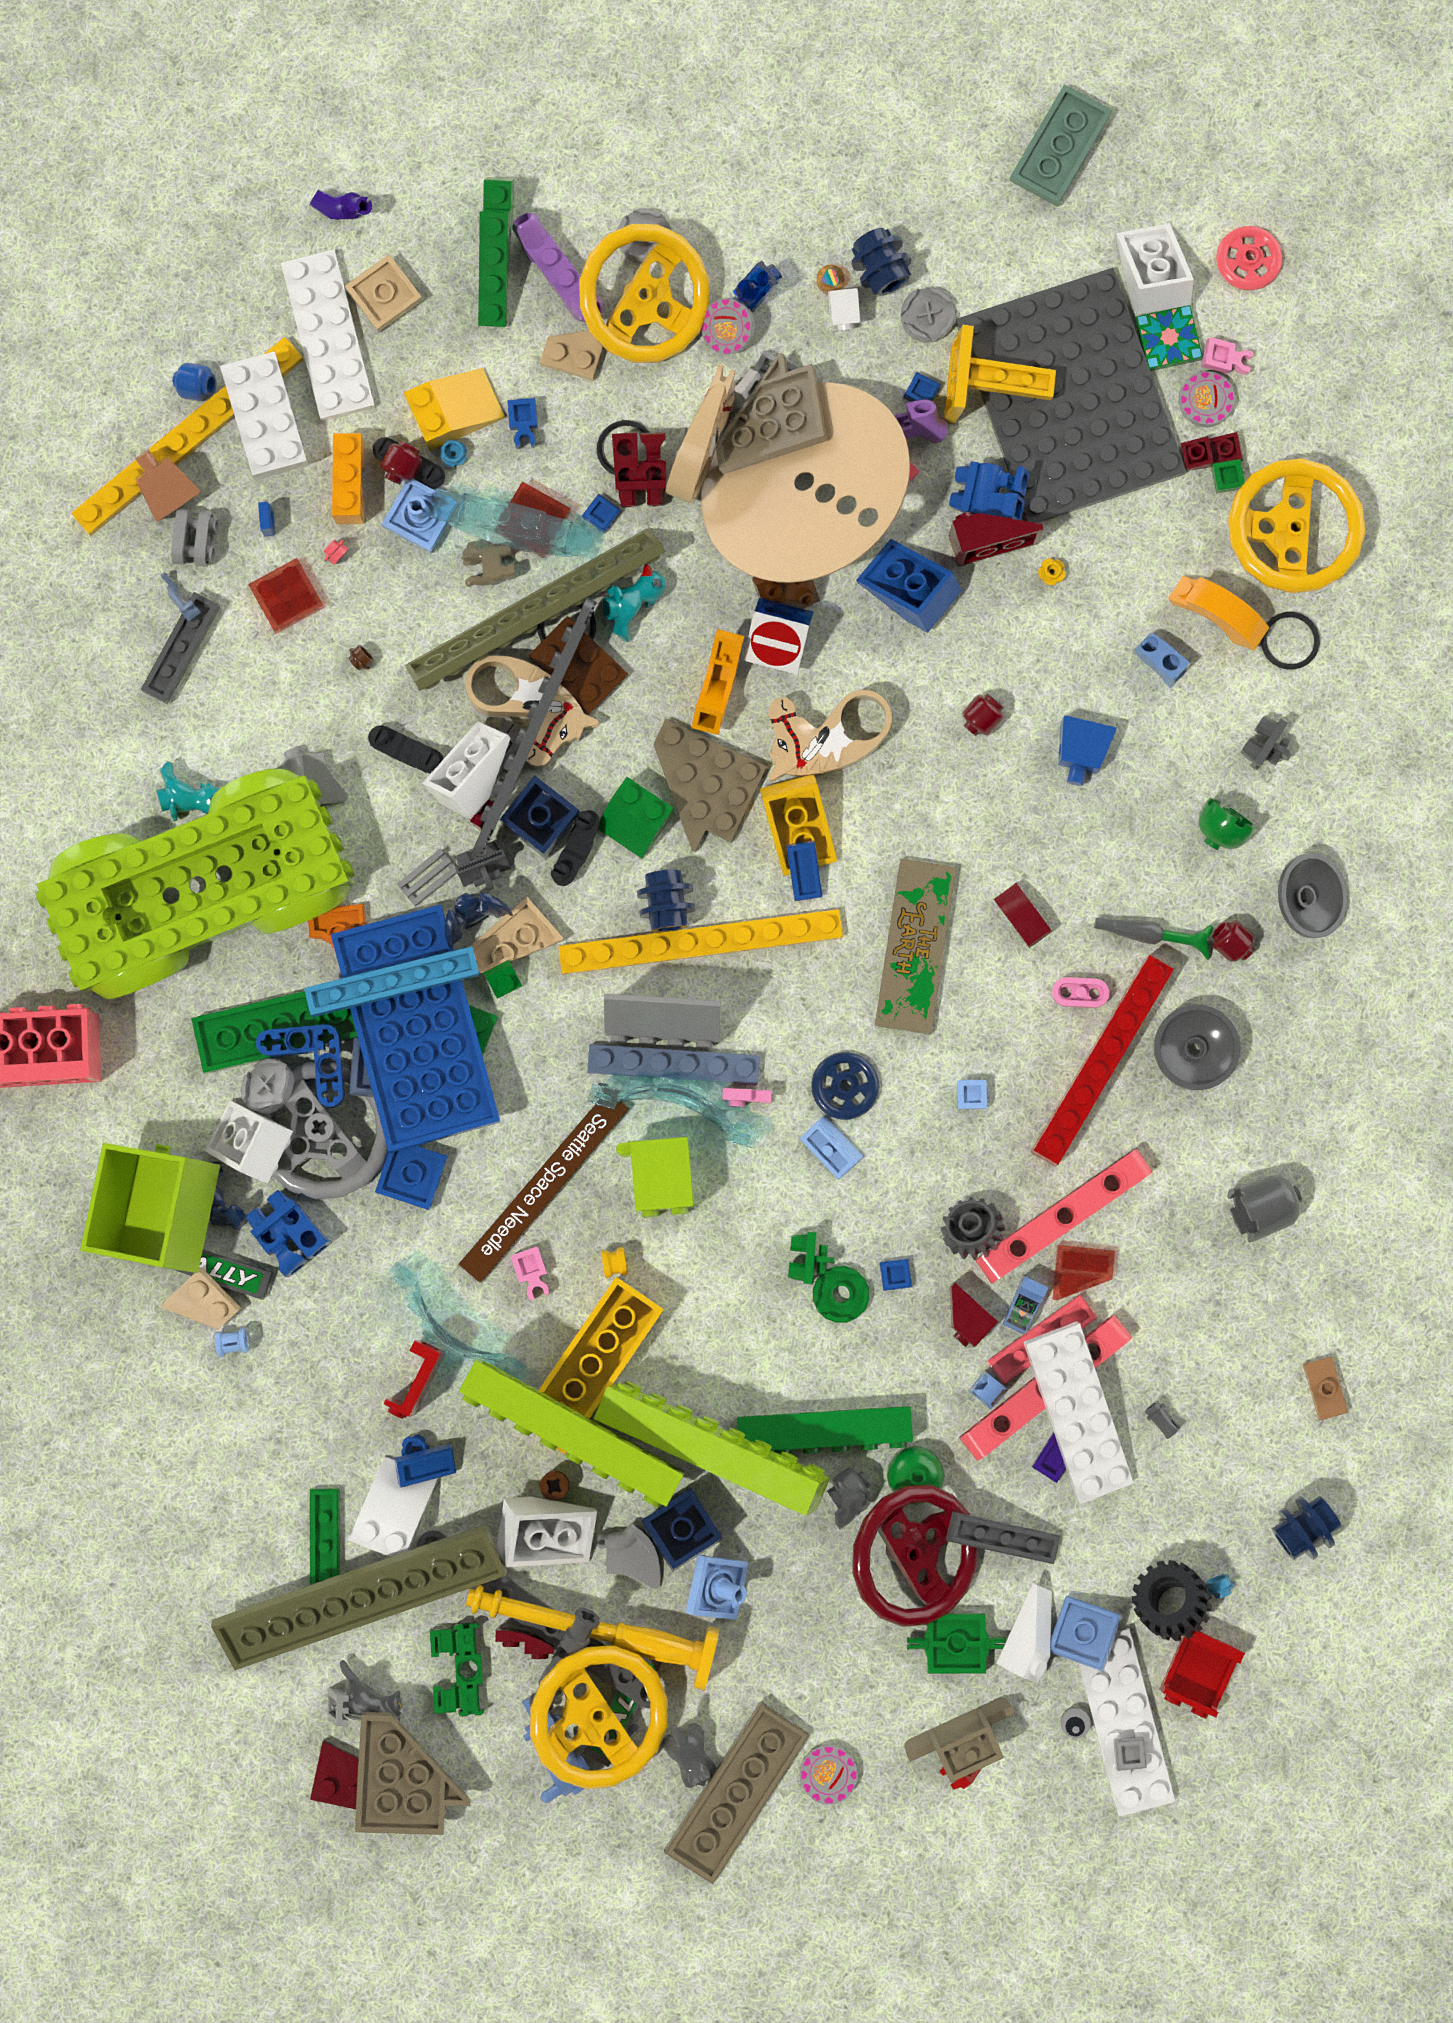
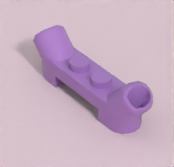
[512,212,603,322]
[894,400,948,444]

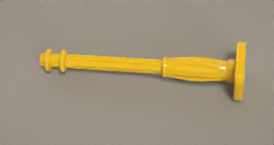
[466,1585,719,1691]

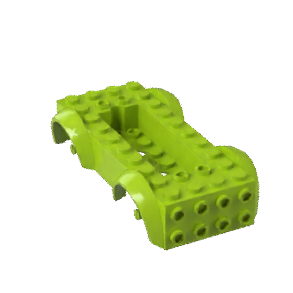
[35,768,355,999]

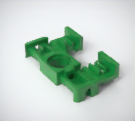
[430,1622,484,1717]

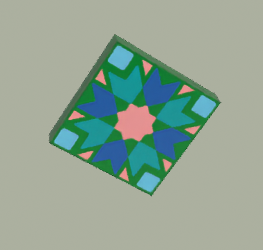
[1135,305,1203,371]

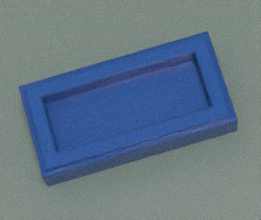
[786,840,823,901]
[394,1443,456,1488]

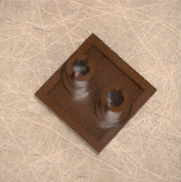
[752,577,820,619]

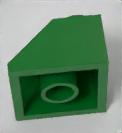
[598,777,674,859]

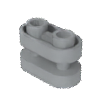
[171,508,218,567]

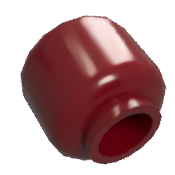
[381,441,422,485]
[962,693,1004,736]
[1212,920,1255,962]

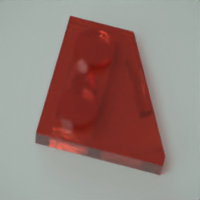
[1052,1245,1115,1300]

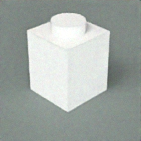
[828,288,860,330]

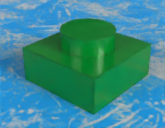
[1211,459,1245,494]
[483,960,522,999]

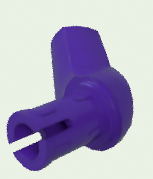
[309,189,372,220]

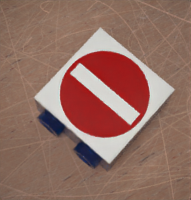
[743,598,814,675]

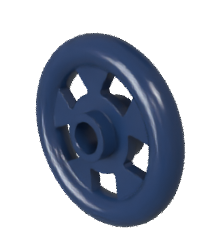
[811,1052,879,1120]

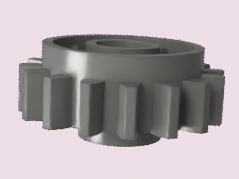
[941,1197,1005,1260]

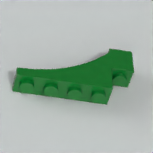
[478,177,515,327]

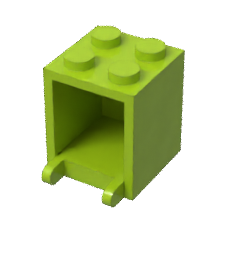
[616,1137,694,1218]

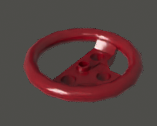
[852,1485,978,1627]

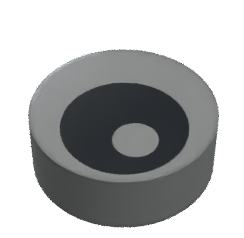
[1060,1707,1091,1738]

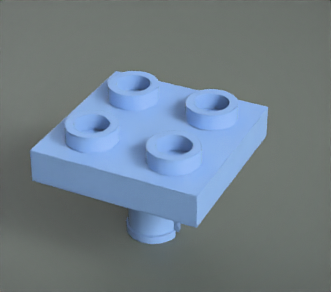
[381,480,458,553]
[686,1554,749,1620]

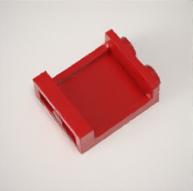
[383,1340,446,1419]
[1159,1630,1245,1719]

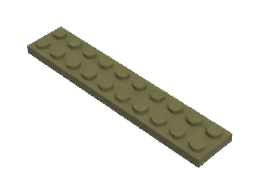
[404,528,666,691]
[211,1524,507,1671]

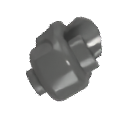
[827,1468,872,1529]

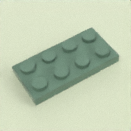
[1009,85,1112,207]

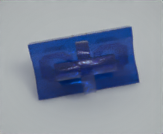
[733,261,782,312]

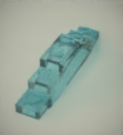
[429,488,599,559]
[587,1077,758,1148]
[389,1262,532,1380]

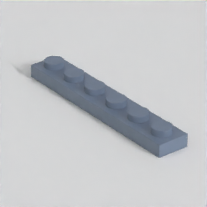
[587,1044,760,1085]

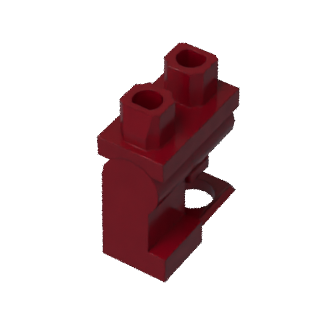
[612,432,666,508]

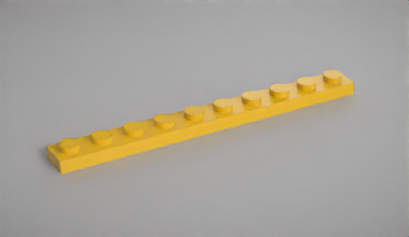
[71,337,304,536]
[558,909,843,975]

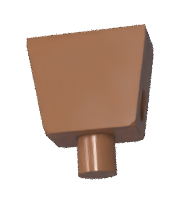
[135,449,201,522]

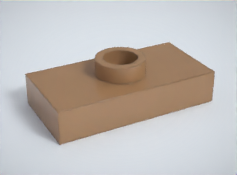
[1303,1357,1348,1420]

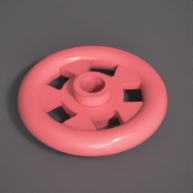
[1216,226,1282,291]

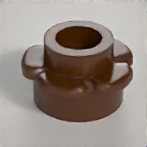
[348,645,374,670]

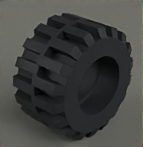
[1132,1560,1212,1641]

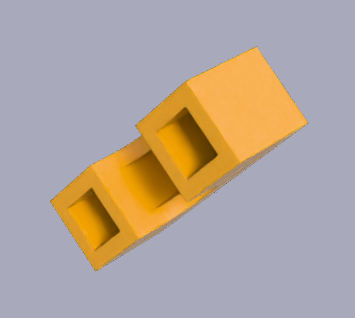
[332,433,365,524]

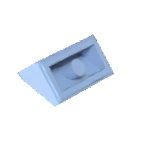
[799,1116,863,1180]

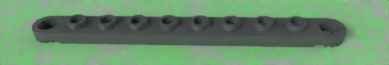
[471,598,597,858]
[418,1530,650,1708]

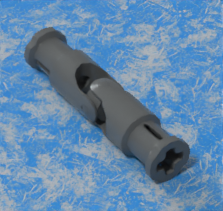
[529,1608,600,1714]

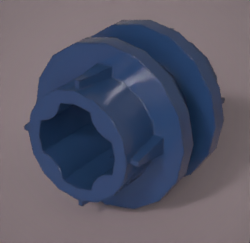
[851,228,912,296]
[637,869,696,932]
[1272,1496,1342,1560]

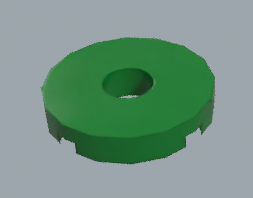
[813,1266,869,1323]

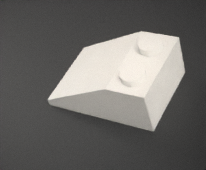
[1116,224,1194,315]
[422,721,510,819]
[205,1100,293,1184]
[349,1456,438,1557]
[496,1497,597,1567]

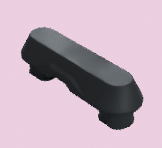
[372,437,445,489]
[368,725,444,774]
[551,810,600,886]

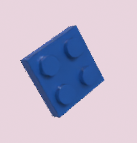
[375,1146,448,1210]

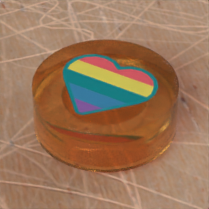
[816,265,844,294]

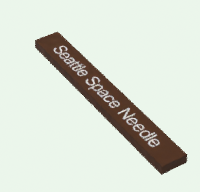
[458,1090,629,1283]

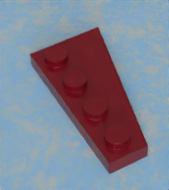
[310,1740,359,1810]

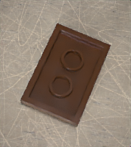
[528,615,628,715]

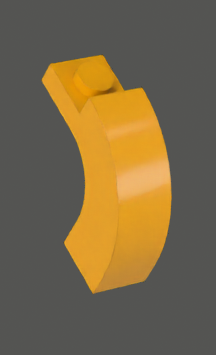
[1168,576,1269,651]
[691,629,745,735]

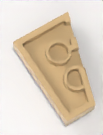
[469,897,565,974]

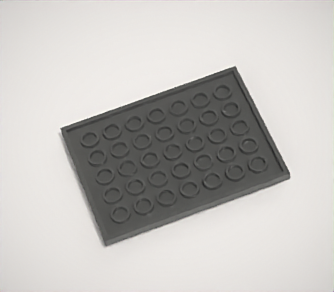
[955,268,1187,523]

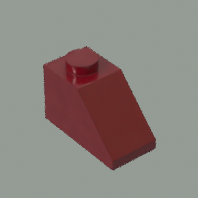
[949,1282,998,1347]

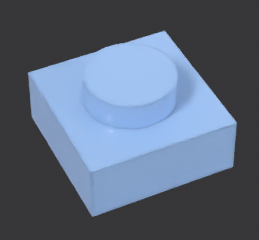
[957,1080,987,1109]

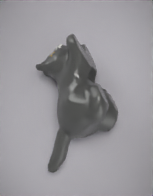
[340,1659,404,1722]
[662,1723,717,1788]

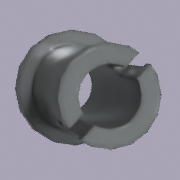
[1145,1401,1181,1439]

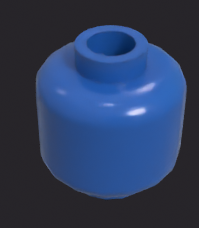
[172,363,217,402]

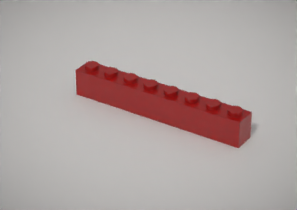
[1030,955,1174,1167]

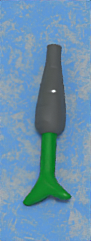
[1094,918,1213,960]

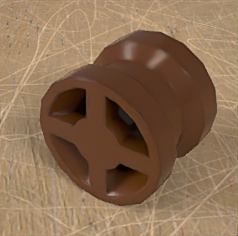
[540,1471,570,1501]

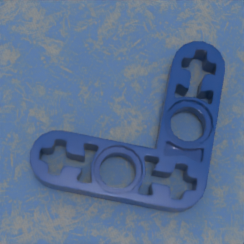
[256,1024,345,1108]

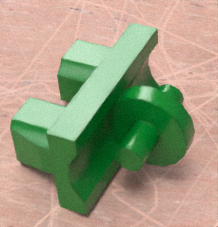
[788,1232,835,1285]

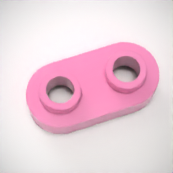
[1051,977,1109,1008]

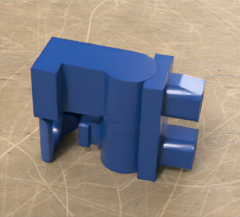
[949,461,1030,520]
[246,1190,332,1278]

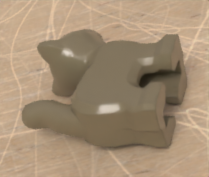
[461,541,516,587]

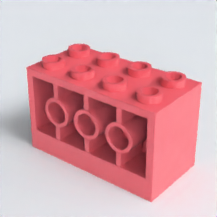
[0,1004,102,1088]

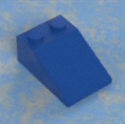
[856,538,962,633]

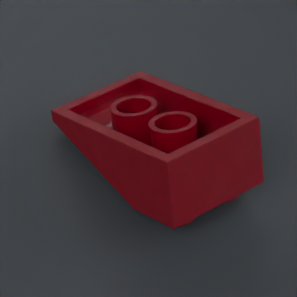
[948,512,1044,567]

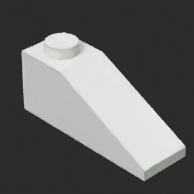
[996,1583,1052,1683]

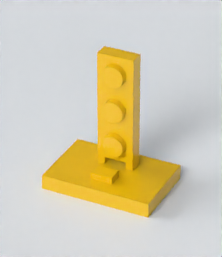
[944,325,1056,424]

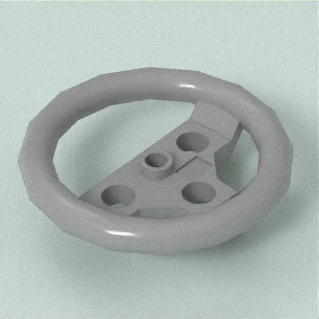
[260,1060,388,1199]

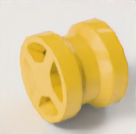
[601,1247,628,1278]

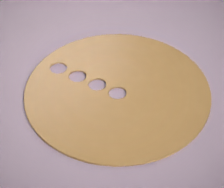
[701,382,910,583]

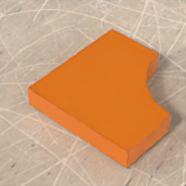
[308,904,366,948]

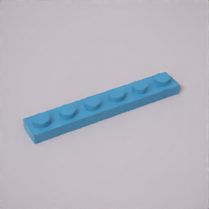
[304,946,480,1017]

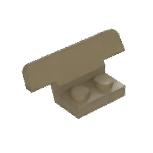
[904,1698,1015,1783]

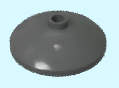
[1278,853,1347,939]
[1154,1005,1240,1090]

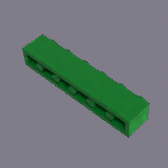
[737,1406,913,1455]

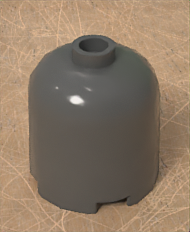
[1227,1175,1302,1242]

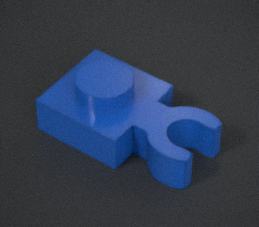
[507,398,538,449]

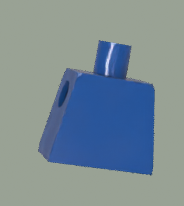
[1058,715,1117,786]

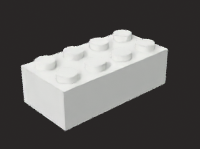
[220,351,308,480]

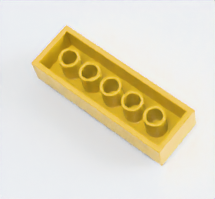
[537,1277,665,1454]

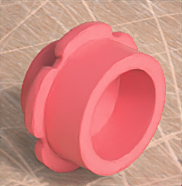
[323,539,349,565]

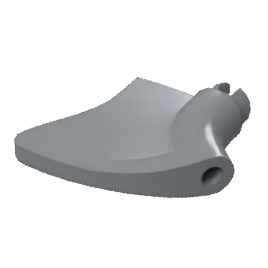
[284,748,348,804]
[597,1522,660,1588]

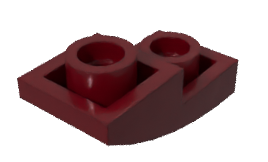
[1181,432,1244,471]
[994,883,1052,948]
[495,1627,555,1659]

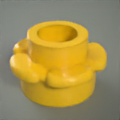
[1038,558,1066,586]

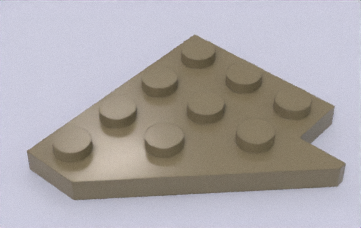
[716,353,828,474]
[653,719,767,853]
[355,1712,471,1835]

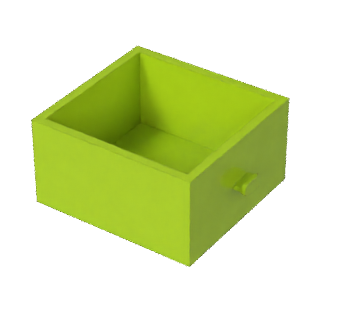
[80,1143,220,1273]

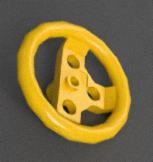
[579,224,710,363]
[1228,458,1366,593]
[530,1645,668,1789]

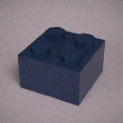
[499,775,580,859]
[642,1488,723,1572]

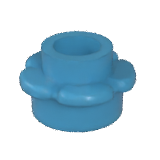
[439,440,467,467]
[1206,1574,1235,1599]

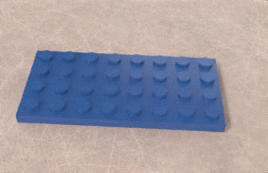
[331,905,501,1153]

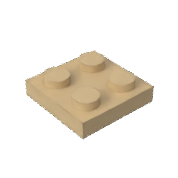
[345,254,423,333]

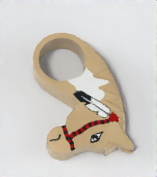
[666,364,737,504]
[465,656,599,770]
[768,690,892,782]

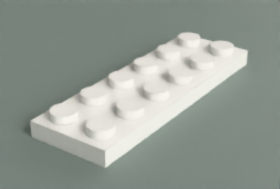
[281,249,375,422]
[1023,1321,1133,1504]
[1078,1628,1175,1817]

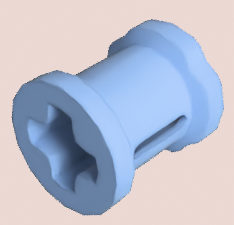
[215,1327,249,1357]

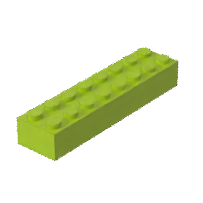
[458,1358,685,1508]
[594,1381,831,1516]

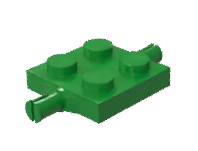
[907,1613,1006,1674]

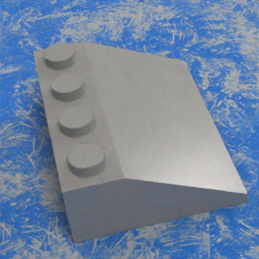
[604,993,721,1048]

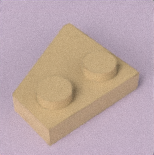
[540,330,604,381]
[161,1267,241,1330]

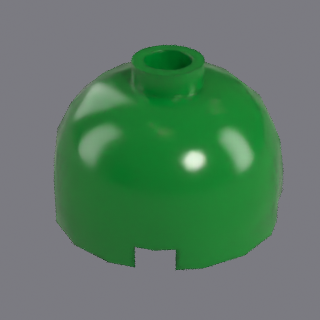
[1198,797,1257,850]
[886,1446,945,1505]

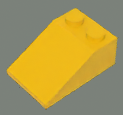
[403,368,505,452]
[759,774,838,876]

